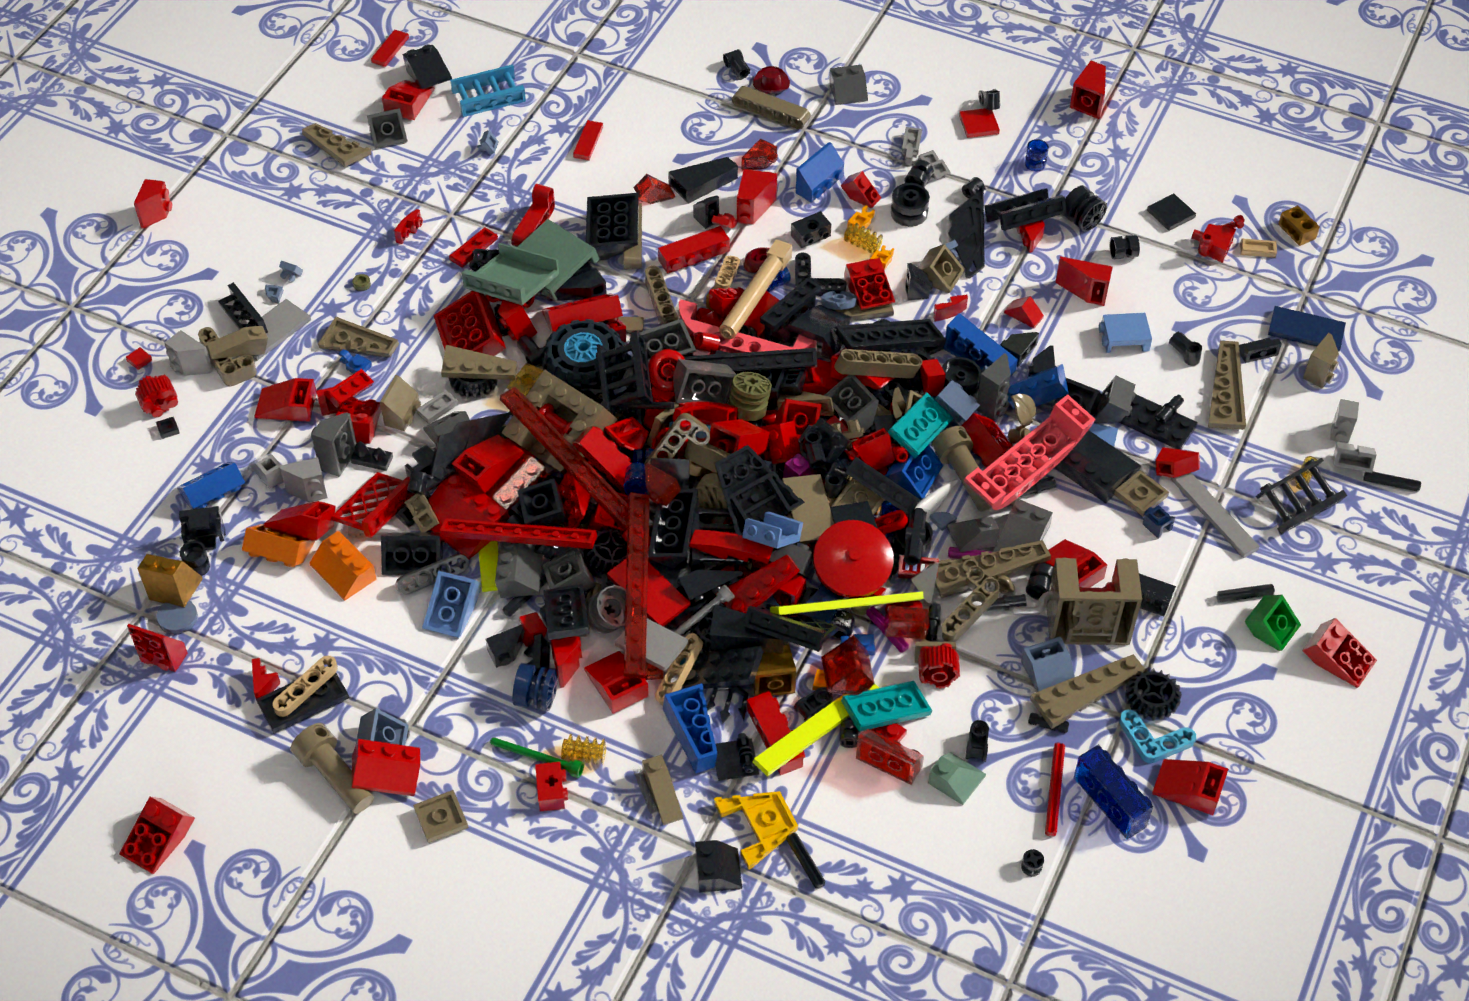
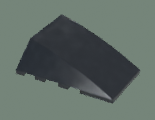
[772,305,852,359]
[714,445,805,536]

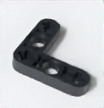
[795,252,847,296]

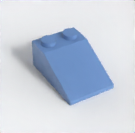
[422,571,482,638]

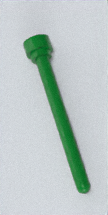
[490,737,585,778]

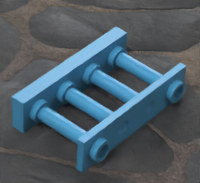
[450,64,526,117]

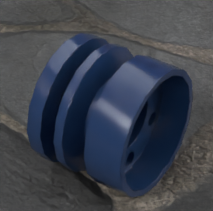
[512,663,558,711]

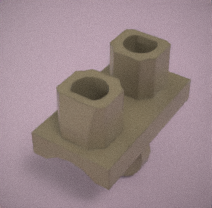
[831,419,864,451]

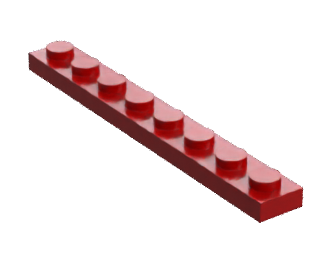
[440,518,597,549]

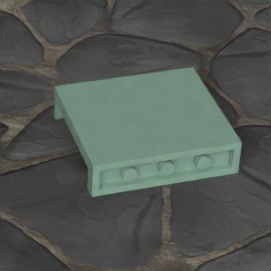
[517,219,599,301]
[461,243,559,305]

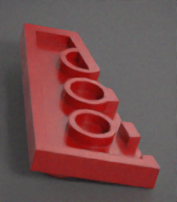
[717,555,800,613]

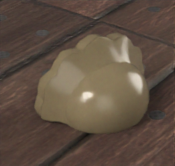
[996,575,1015,593]

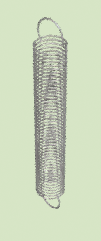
[633,766,659,817]

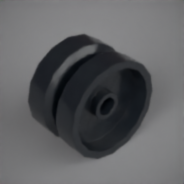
[890,183,930,227]
[942,357,982,398]

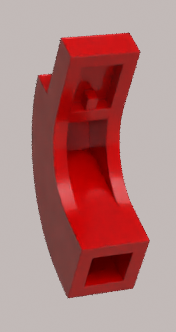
[673,401,738,427]

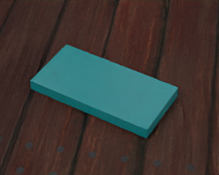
[888,393,954,458]
[841,680,933,732]

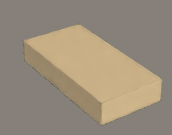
[1240,238,1277,258]

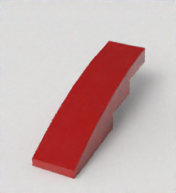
[689,530,774,564]

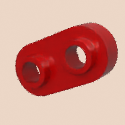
[875,510,908,535]

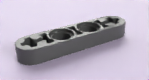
[395,554,469,595]

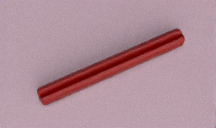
[1045,742,1065,837]

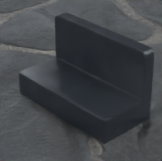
[1239,338,1282,363]

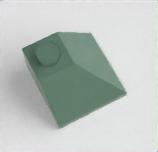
[928,752,986,805]

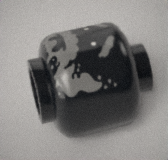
[831,610,855,640]

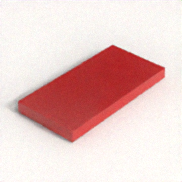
[607,551,690,627]

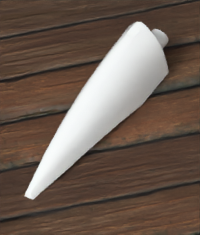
[905,478,958,522]

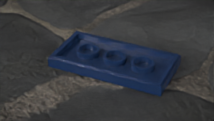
[1268,306,1346,352]

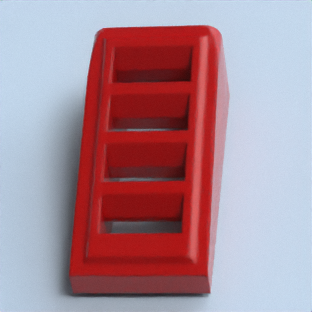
[898,555,939,579]

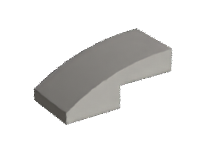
[918,150,951,179]

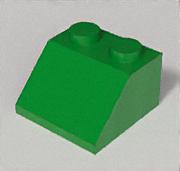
[1244,594,1301,651]

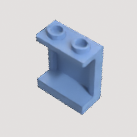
[1098,313,1152,353]
[743,512,803,548]

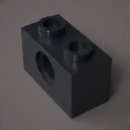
[791,211,832,248]

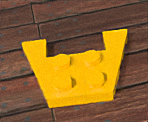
[714,791,798,870]

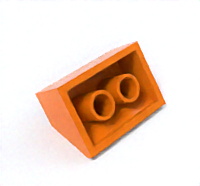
[242,524,315,567]
[310,530,377,601]

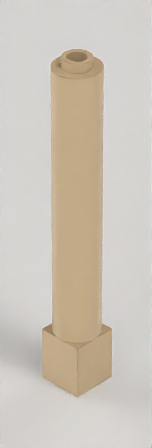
[719,239,792,339]

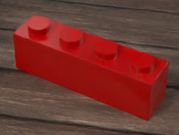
[658,226,730,274]
[572,426,647,496]
[747,691,805,776]

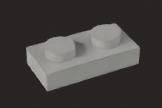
[417,390,458,424]

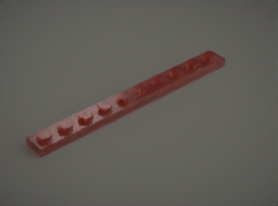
[499,387,641,531]
[624,492,650,679]

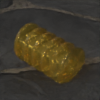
[844,223,883,254]
[561,734,606,765]

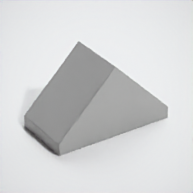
[911,562,939,603]

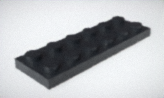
[834,319,946,351]

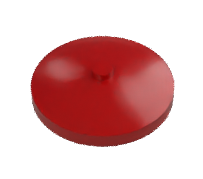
[813,520,893,598]

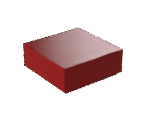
[126,347,152,370]

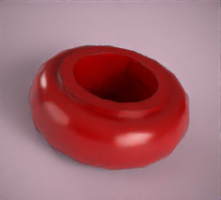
[762,410,778,425]

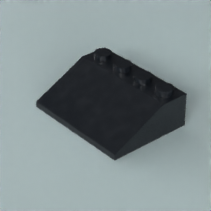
[585,192,639,261]
[1054,430,1142,503]

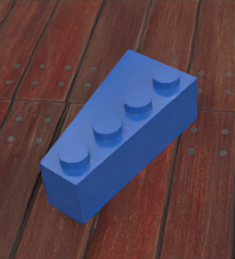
[944,313,1018,377]
[662,683,717,774]

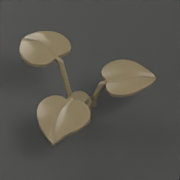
[1008,394,1036,444]

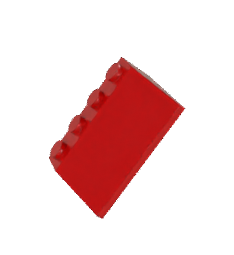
[433,291,506,356]
[541,293,623,332]
[428,472,509,560]

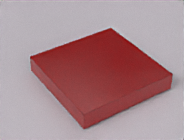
[959,108,1000,138]

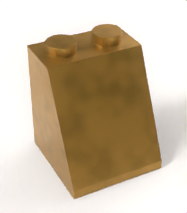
[137,554,203,608]
[753,642,796,696]

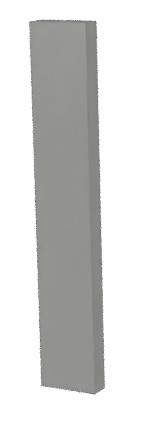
[1171,473,1260,558]

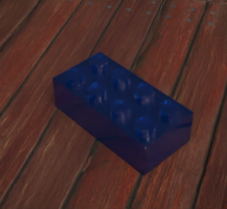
[1073,744,1154,840]

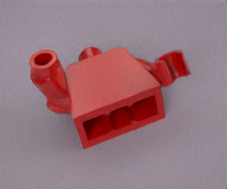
[1191,215,1245,263]
[845,428,908,476]

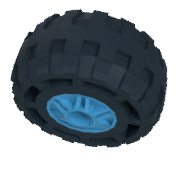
[542,319,627,400]

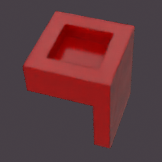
[316,387,342,416]
[519,612,547,647]

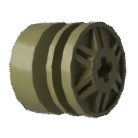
[728,372,772,421]

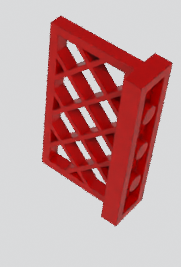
[332,472,415,538]

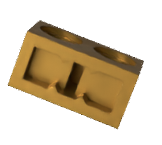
[1278,205,1320,246]

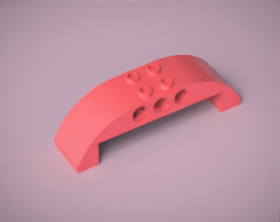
[679,299,817,355]
[964,394,1096,510]

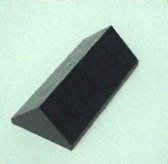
[648,489,698,569]

